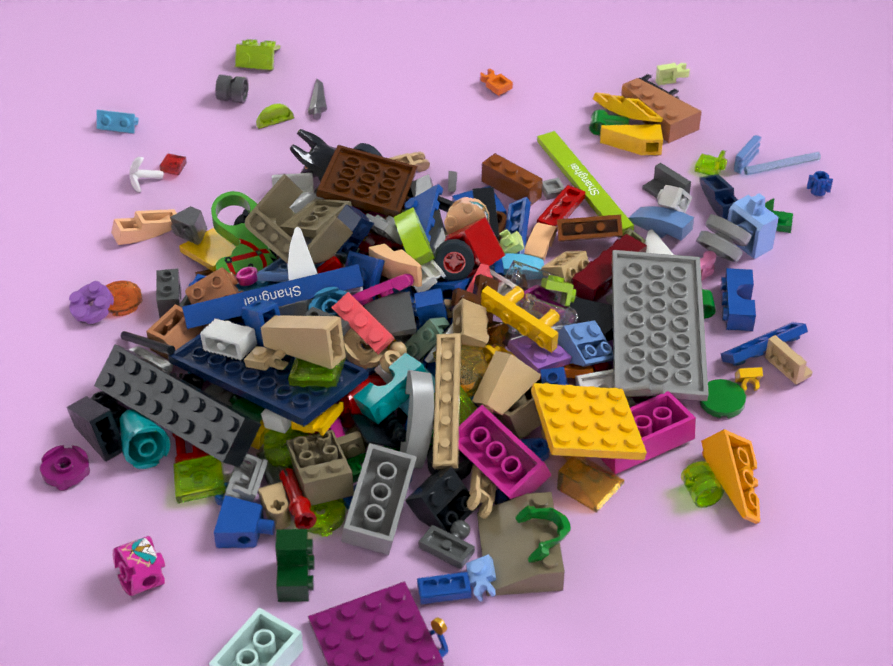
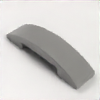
[400,370,434,469]

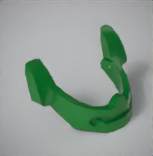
[516,505,571,563]

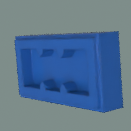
[417,572,472,604]

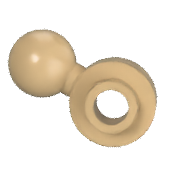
[380,341,407,374]

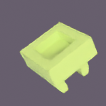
[500,229,524,254]

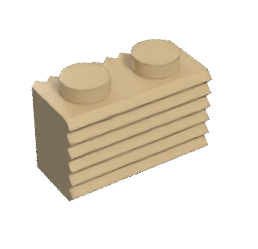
[453,298,489,354]

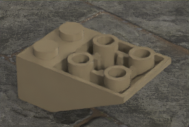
[286,430,354,506]

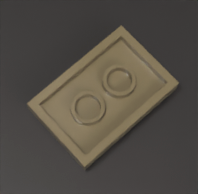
[280,198,352,239]

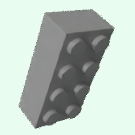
[341,443,417,555]

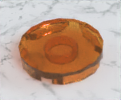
[106,280,143,316]

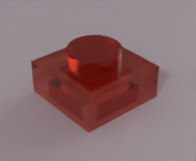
[159,153,187,175]

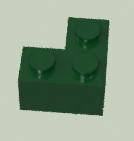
[275,529,315,602]

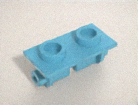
[96,110,139,133]

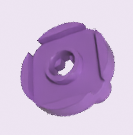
[69,281,114,324]

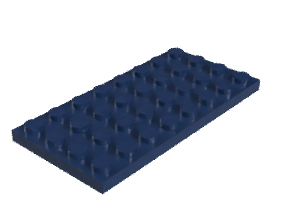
[168,316,369,427]

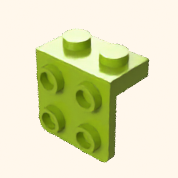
[235,39,280,70]

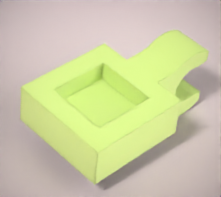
[655,63,690,85]

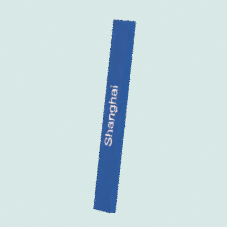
[182,264,364,329]

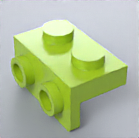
[541,275,576,307]

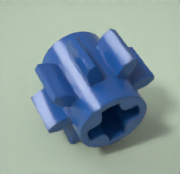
[807,171,833,196]

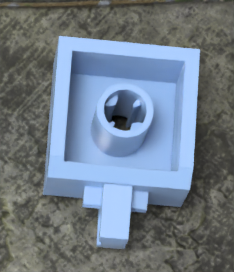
[728,193,778,259]

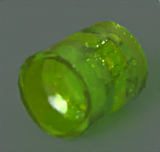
[681,461,724,508]

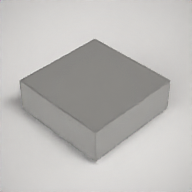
[542,178,565,200]

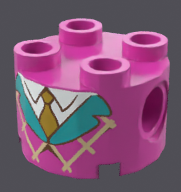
[112,536,165,596]

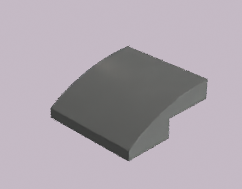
[364,292,416,342]

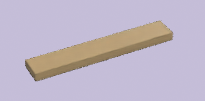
[433,333,461,469]

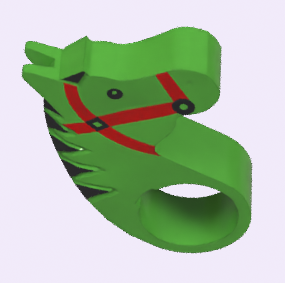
[211,191,277,277]

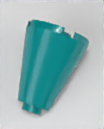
[120,409,171,469]

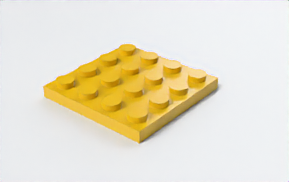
[531,383,647,460]

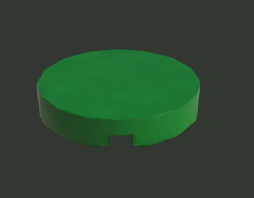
[700,379,746,418]

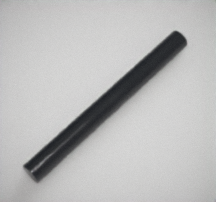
[120,331,175,355]

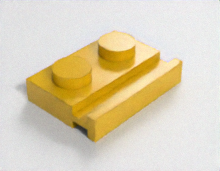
[291,401,344,436]

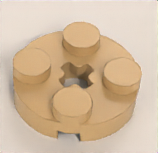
[344,328,389,369]

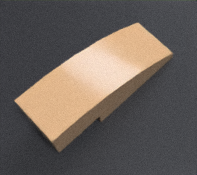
[111,209,177,245]
[368,244,422,287]

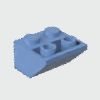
[558,320,613,366]

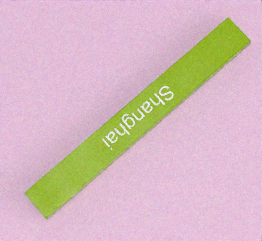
[537,131,634,233]

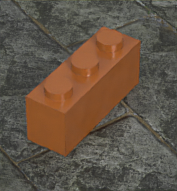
[481,153,543,205]
[557,214,623,242]

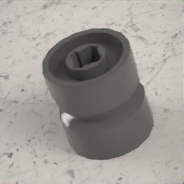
[215,74,249,102]

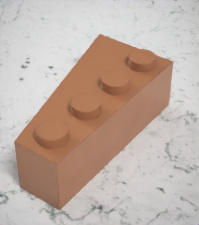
[621,78,702,143]

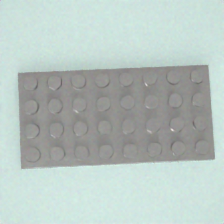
[612,250,709,401]

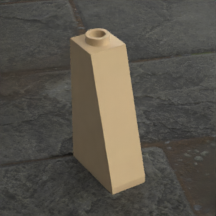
[261,315,346,369]

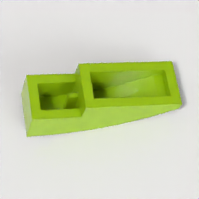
[394,207,435,265]

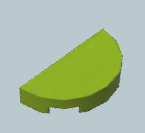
[256,103,294,129]

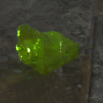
[695,150,728,175]

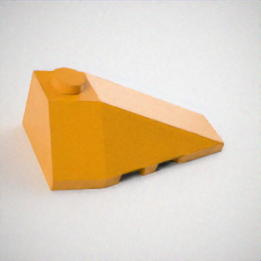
[701,429,760,524]

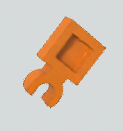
[480,68,513,96]

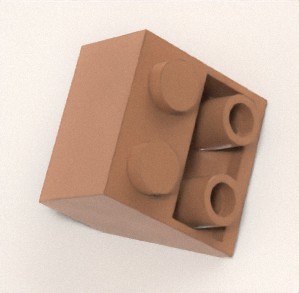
[146,304,205,359]

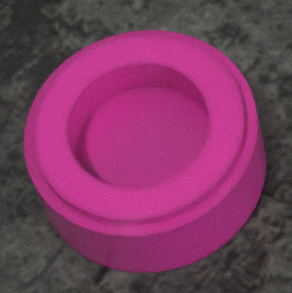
[236,267,258,286]

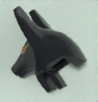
[290,129,336,182]

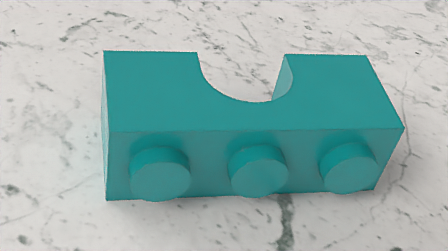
[353,353,427,424]

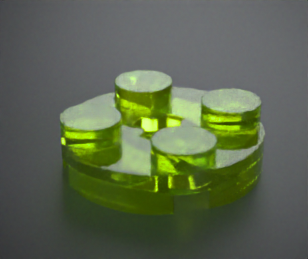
[263,426,309,469]
[307,498,346,537]

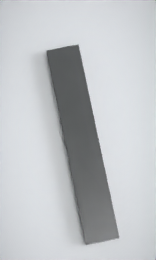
[411,174,447,260]

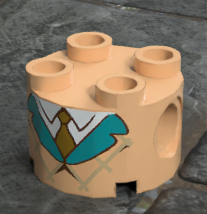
[444,197,489,234]

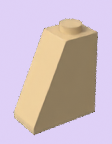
[472,351,541,415]

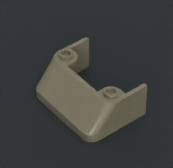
[245,174,353,264]

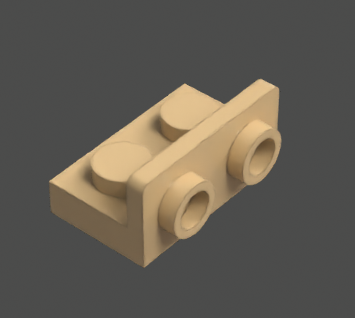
[541,251,589,284]
[765,335,813,385]

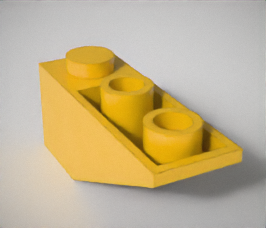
[600,124,663,155]

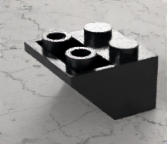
[405,467,479,534]

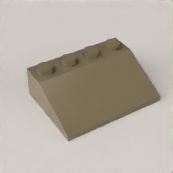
[477,492,565,596]

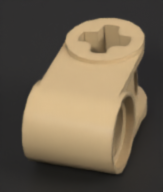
[258,482,291,529]

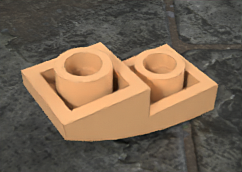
[524,223,558,261]

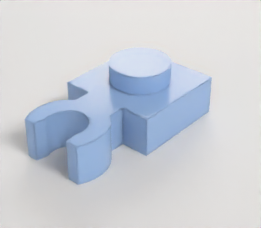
[466,554,496,601]

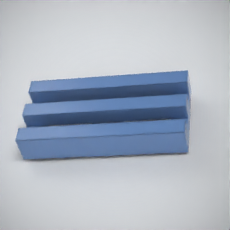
[734,135,762,174]

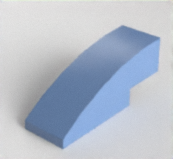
[629,206,694,241]

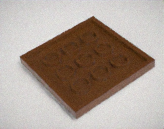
[316,145,418,217]

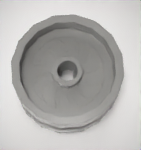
[696,214,752,263]

